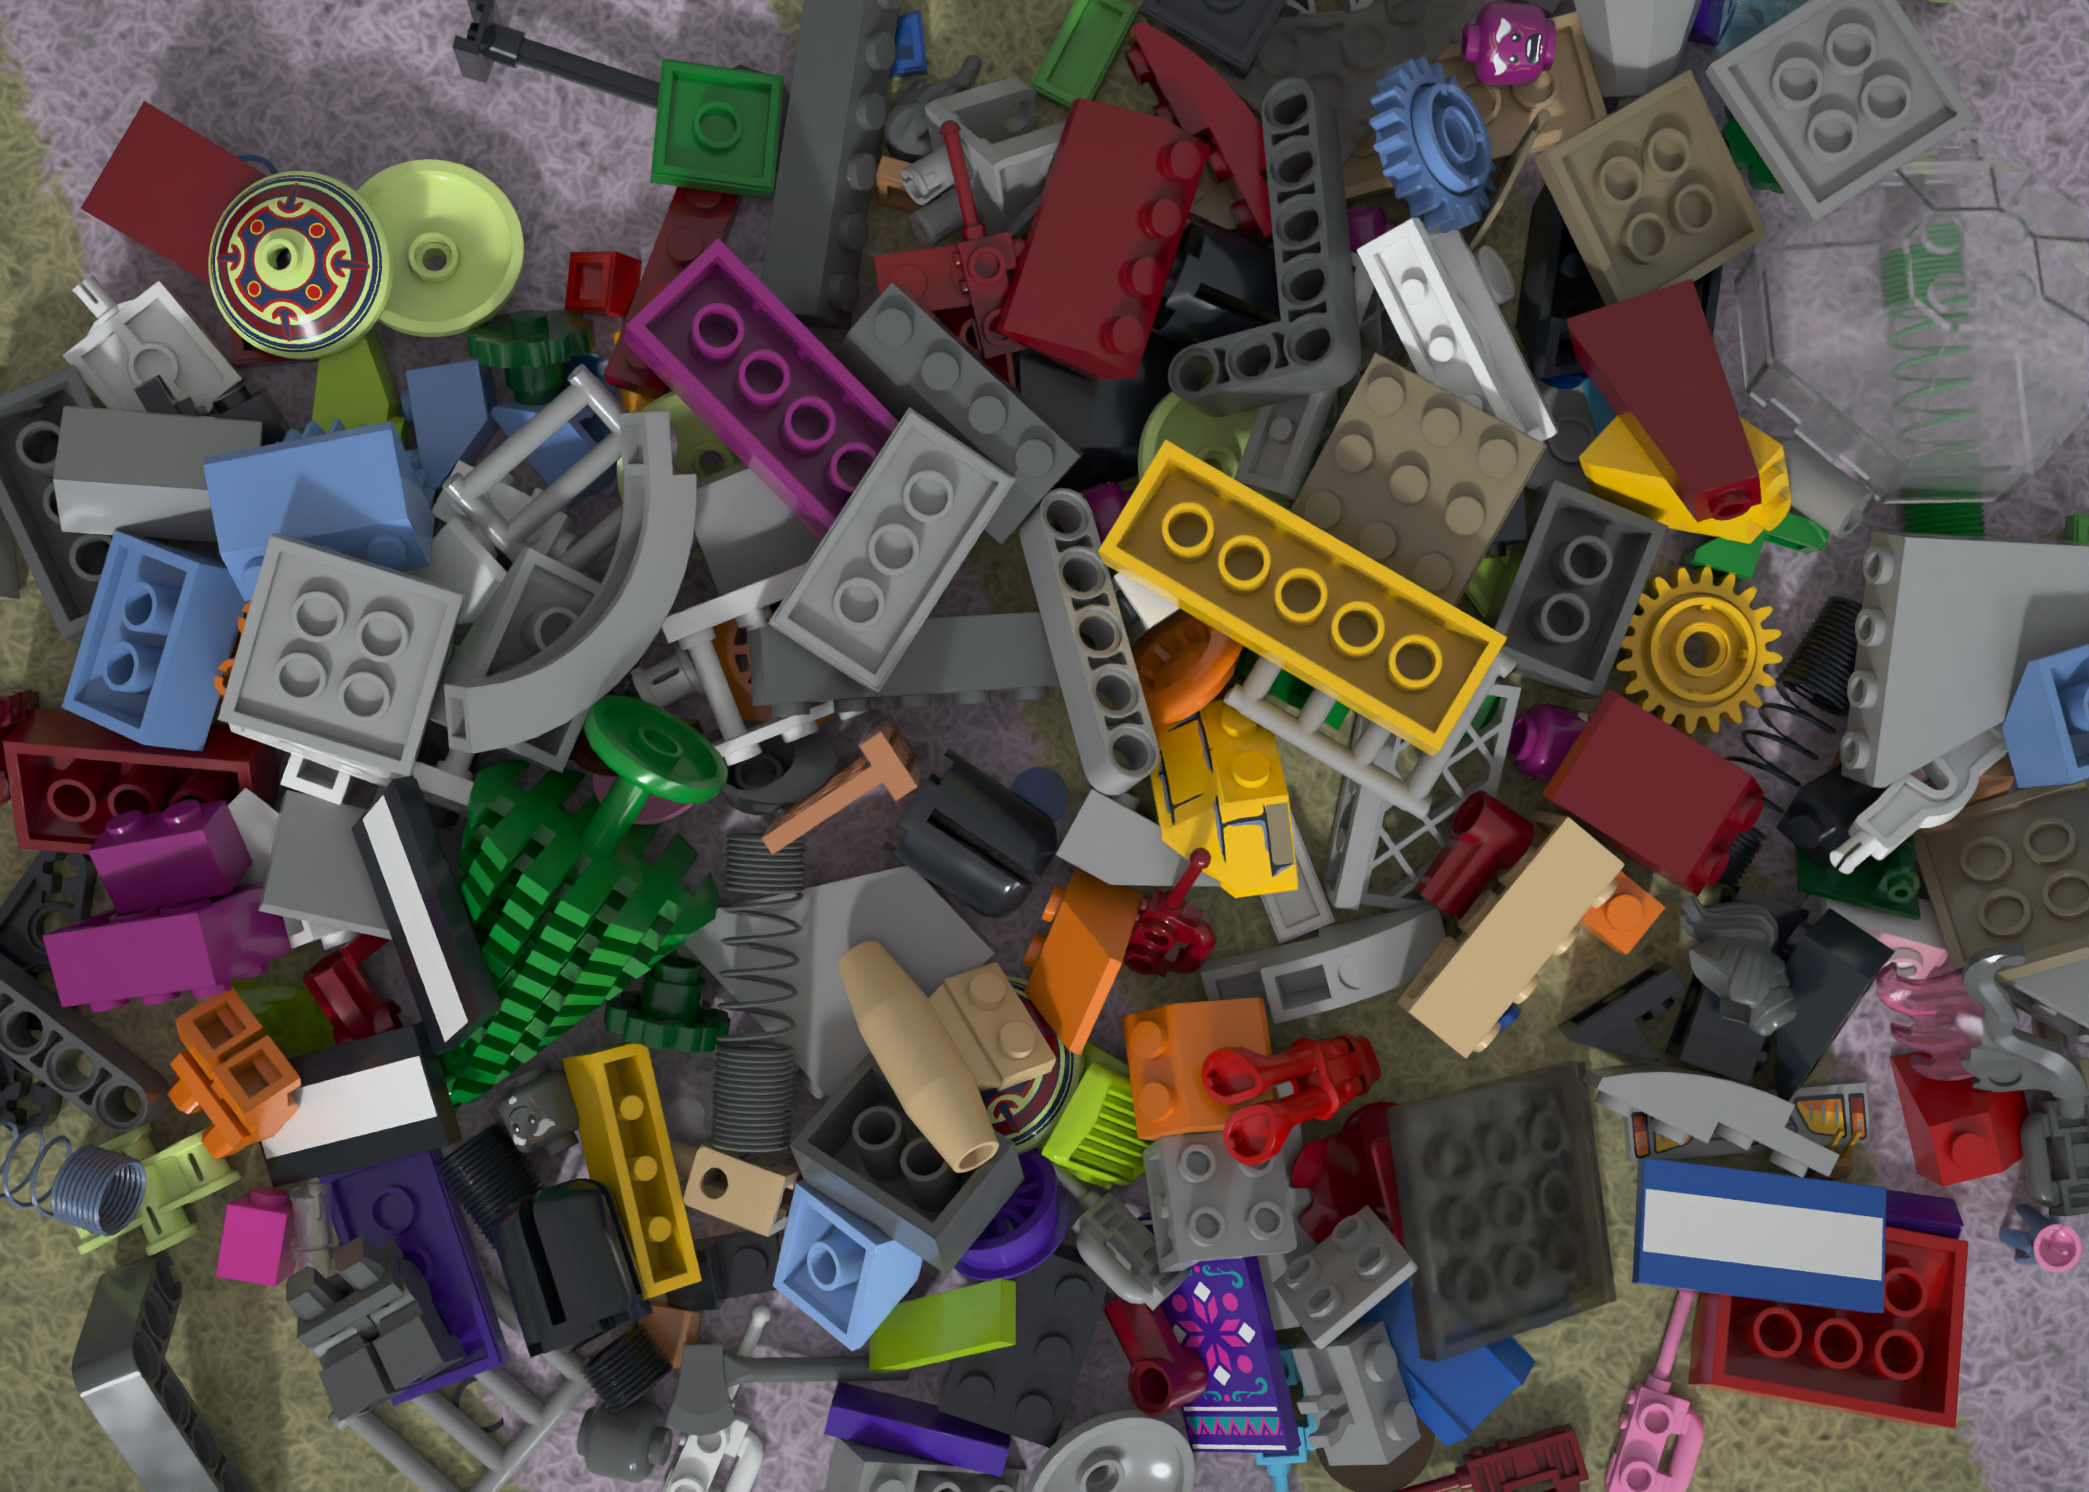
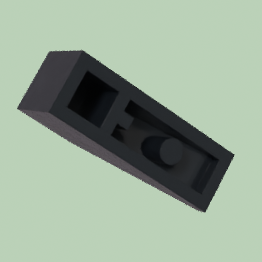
[1777,908,1895,1102]

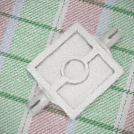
[62,275,246,415]

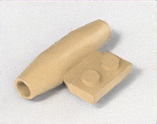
[837,941,1057,1173]

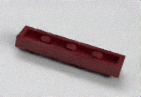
[604,186,743,399]

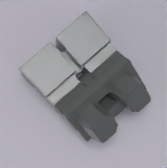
[286,1236,467,1422]

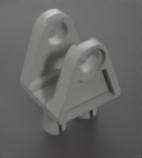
[900,77,1066,248]

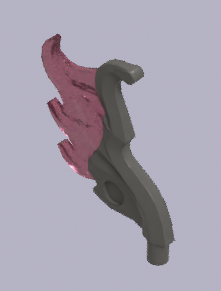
[1876,942,2089,1119]

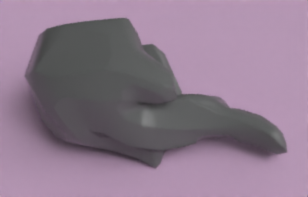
[884,55,982,164]

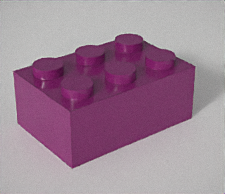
[42,882,292,1013]

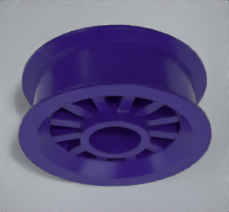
[954,1148,1070,1281]

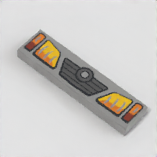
[1623,1079,1872,1163]

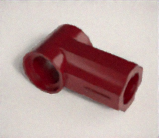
[1415,790,1534,920]
[302,949,403,1045]
[1104,1297,1207,1416]

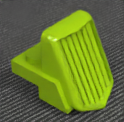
[1035,1040,1155,1190]

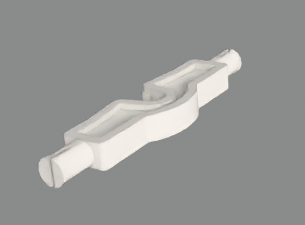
[1830,721,2008,874]

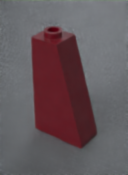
[1566,279,1762,523]

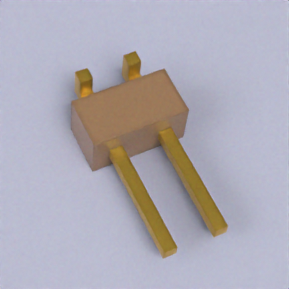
[1809,1128,1862,1182]

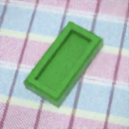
[1030,0,1139,111]

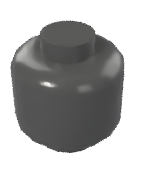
[577,1400,673,1483]

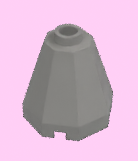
[1573,0,1702,109]

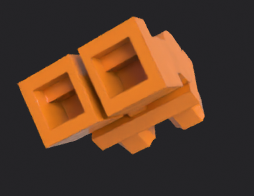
[167,987,301,1159]

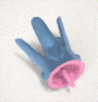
[1999,1204,2082,1273]

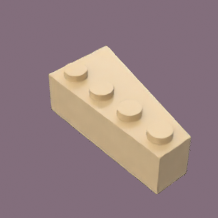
[1397,810,1625,1059]

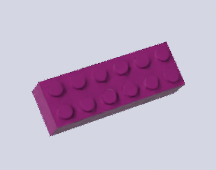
[624,238,899,541]

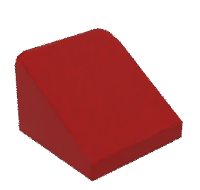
[564,251,642,319]

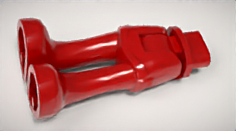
[1201,1034,1381,1166]

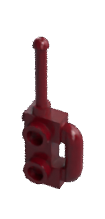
[940,120,1029,359]
[1123,847,1217,978]
[1394,1423,1589,1492]

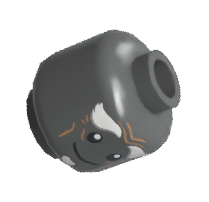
[498,1064,579,1159]

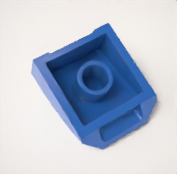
[1357,1259,1536,1446]

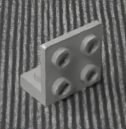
[1143,1131,1297,1273]
[1272,1205,1418,1349]

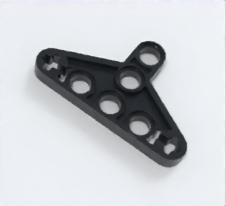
[0,851,97,1135]

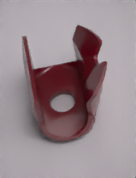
[1289,1101,1441,1252]

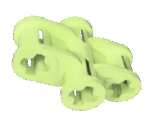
[74,1122,242,1256]

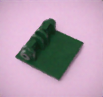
[1794,834,1921,921]

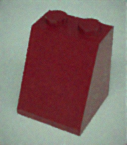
[80,101,285,284]
[1542,689,1764,897]

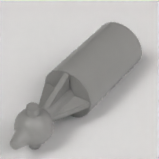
[1739,409,1875,539]

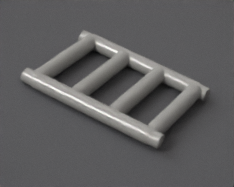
[442,364,699,573]
[1224,649,1517,819]
[328,1254,593,1492]

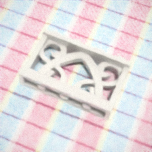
[1356,217,1558,442]

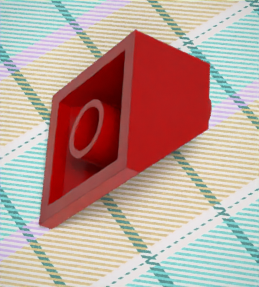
[1890,1039,2029,1186]

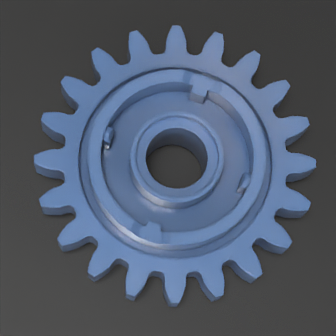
[1369,57,1496,233]

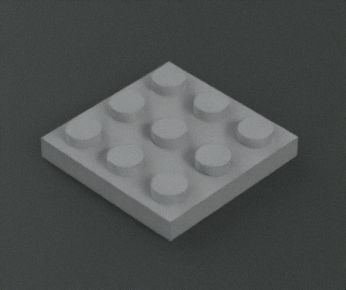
[1704,0,1976,227]
[218,532,467,776]

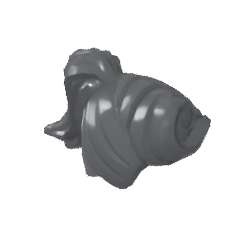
[1680,894,1797,1036]

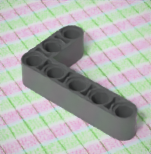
[1168,77,1361,417]
[0,953,171,1132]
[72,1252,254,1492]

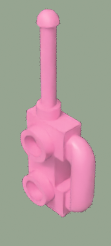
[1604,1289,1704,1492]

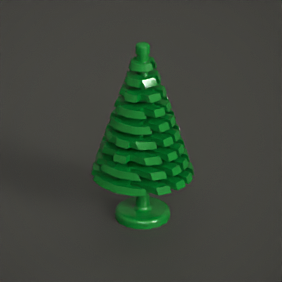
[438,695,728,1113]

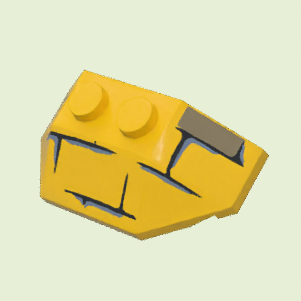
[1149,687,1298,898]

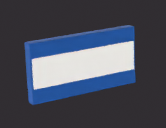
[1632,1158,1886,1313]

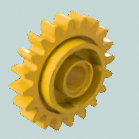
[1611,566,1783,734]

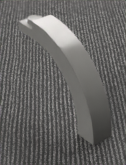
[444,411,697,754]

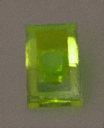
[210,979,334,1052]

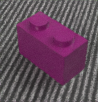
[88,800,253,914]

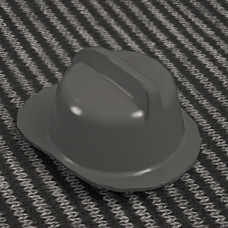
[707,719,837,816]

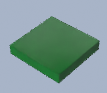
[650,58,784,200]

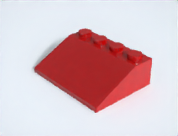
[1688,1227,1968,1429]

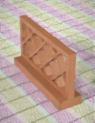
[761,714,923,855]

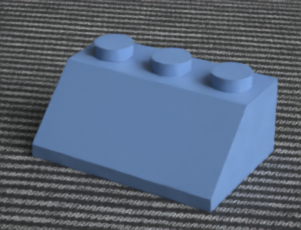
[203,421,435,602]
[62,530,248,752]
[2002,643,2089,788]

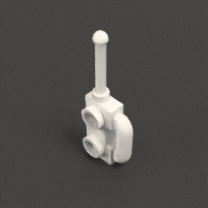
[662,1305,771,1492]

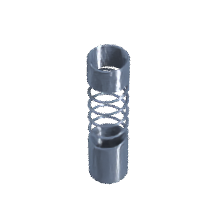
[0,1118,146,1237]

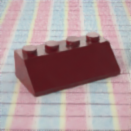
[996,98,1211,381]
[3,708,279,855]

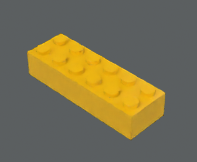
[1098,439,1508,757]

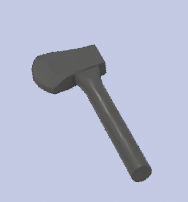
[666,1342,909,1436]

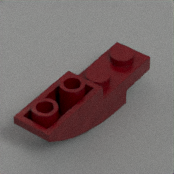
[1125,21,1273,247]

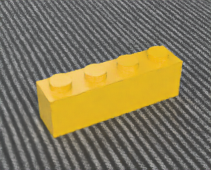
[562,1042,702,1299]

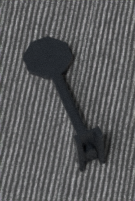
[452,0,789,170]

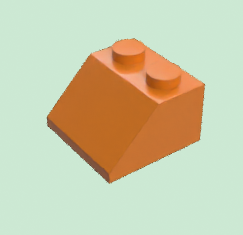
[1022,867,1143,1055]
[1122,997,1279,1141]

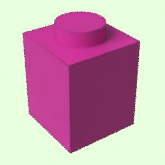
[215,1187,305,1286]

